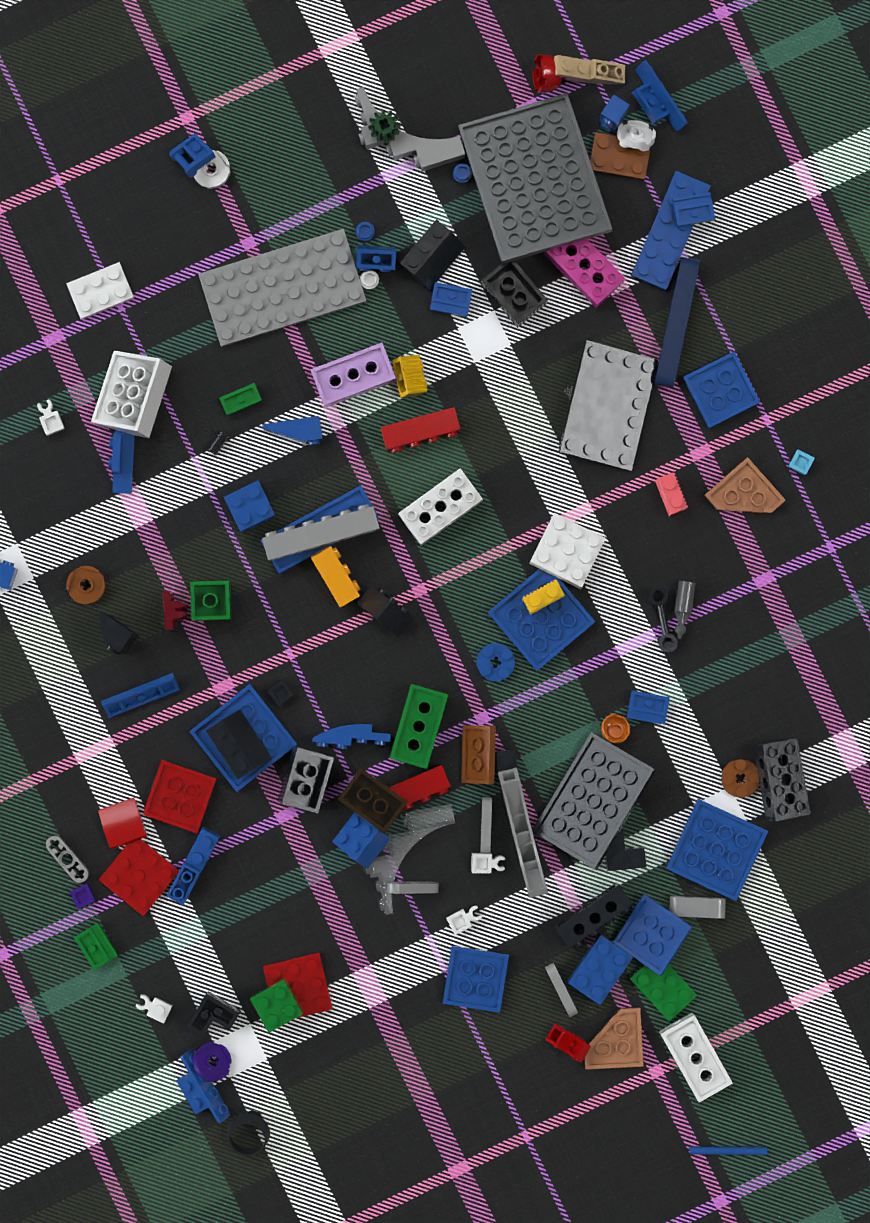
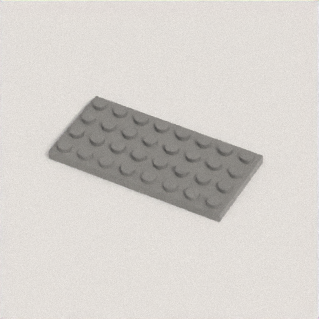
[198,229,366,347]

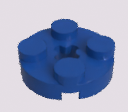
[476,643,515,682]

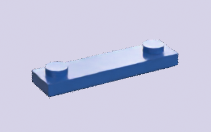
[101,673,180,718]

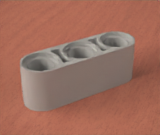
[669,896,726,918]

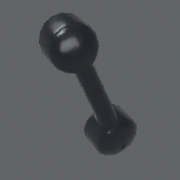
[649,587,678,653]

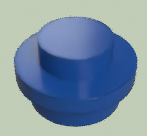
[453,164,472,183]
[356,222,375,241]

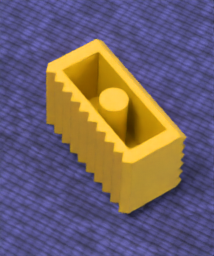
[392,355,428,398]
[522,580,565,615]

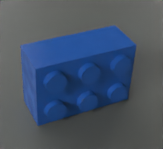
[567,933,633,1005]

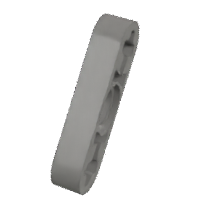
[480,797,492,853]
[46,836,89,883]
[387,881,439,894]
[545,963,578,1017]

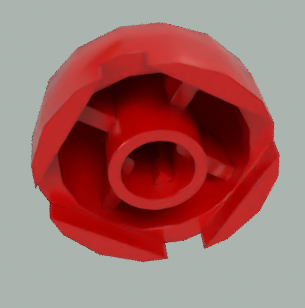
[532,54,564,93]

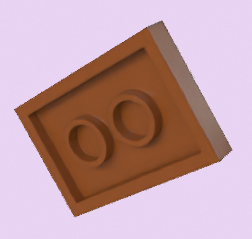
[590,132,651,181]
[461,725,496,784]

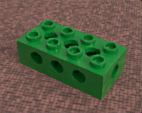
[390,684,448,769]

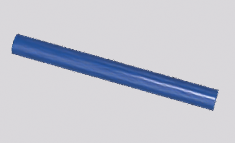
[689,1146,767,1155]

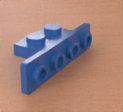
[632,60,688,132]
[108,430,135,494]
[176,1049,231,1123]

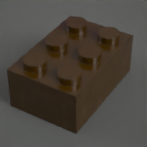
[338,767,408,834]

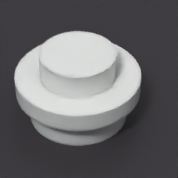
[360,270,379,289]

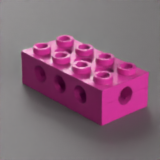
[544,239,625,308]

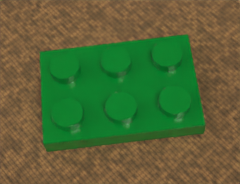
[630,965,697,1021]

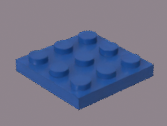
[683,351,760,429]
[613,894,693,976]
[443,945,509,1013]

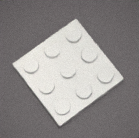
[529,513,606,589]

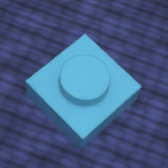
[788,449,815,475]

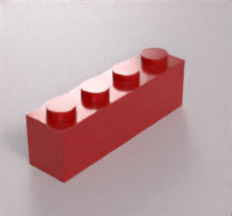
[380,407,461,453]
[389,765,451,811]

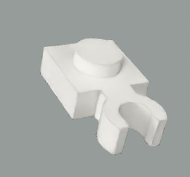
[37,400,65,436]
[471,853,505,873]
[446,905,483,935]
[136,994,173,1023]

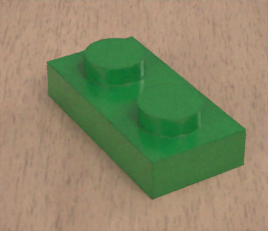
[220,383,262,416]

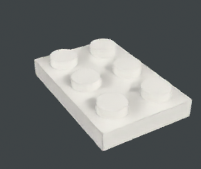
[66,262,134,320]

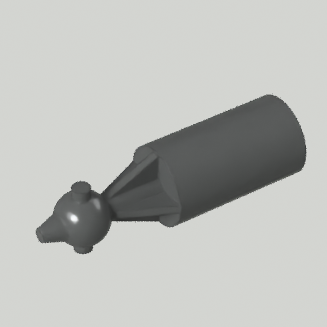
[675,581,696,639]

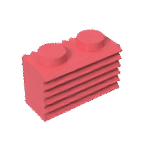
[655,473,688,516]

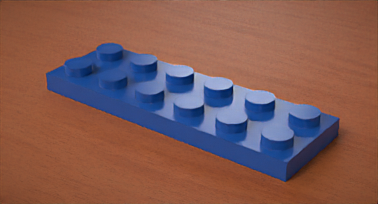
[631,171,711,291]
[260,485,380,574]

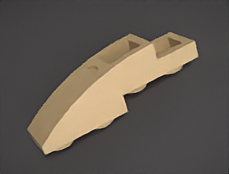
[554,55,625,84]

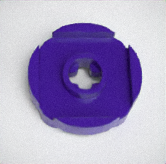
[192,1042,232,1082]

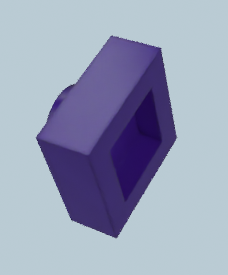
[70,883,96,909]

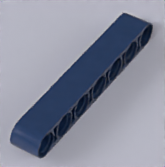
[654,256,700,388]

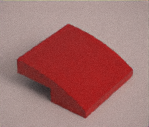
[98,798,147,849]

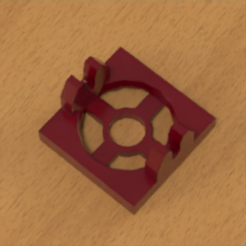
[162,591,189,632]

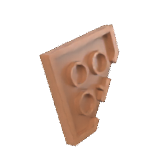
[704,457,785,513]
[585,1007,643,1069]

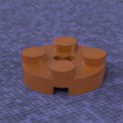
[66,566,106,604]
[721,759,759,798]

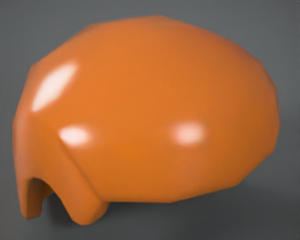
[601,713,630,744]

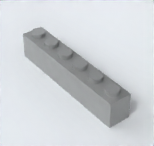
[262,504,380,562]

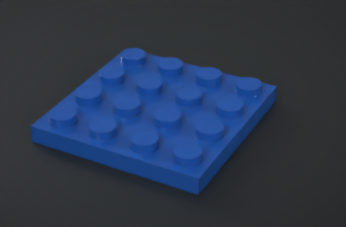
[487,569,595,671]
[189,684,297,792]
[666,798,768,901]

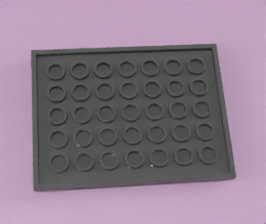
[458,93,612,264]

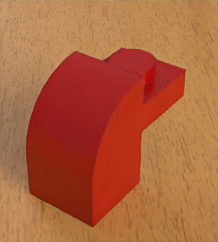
[545,1023,591,1063]

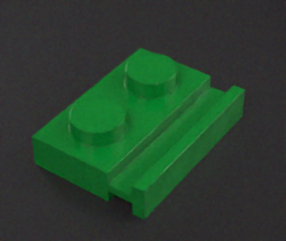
[74,922,118,970]

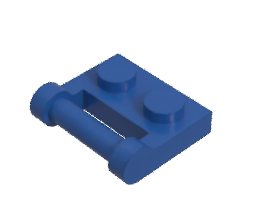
[169,133,216,177]

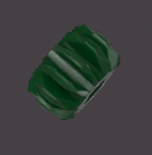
[368,110,401,143]

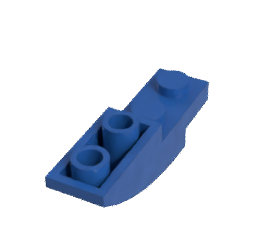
[312,724,391,749]
[167,827,220,905]

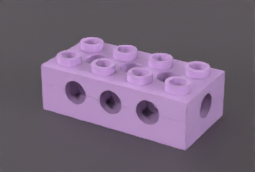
[310,343,396,408]

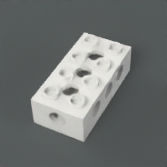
[398,468,483,546]
[659,1013,733,1102]

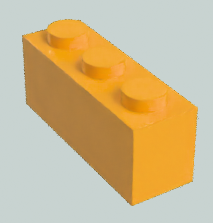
[310,545,361,607]

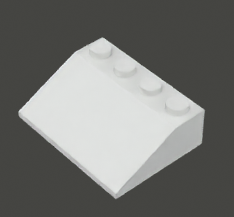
[91,351,172,438]

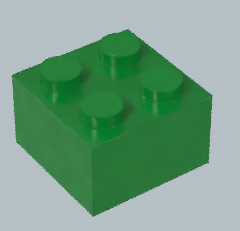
[190,581,232,621]
[250,978,304,1033]

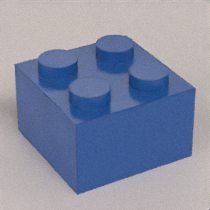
[224,481,276,533]
[332,812,391,869]

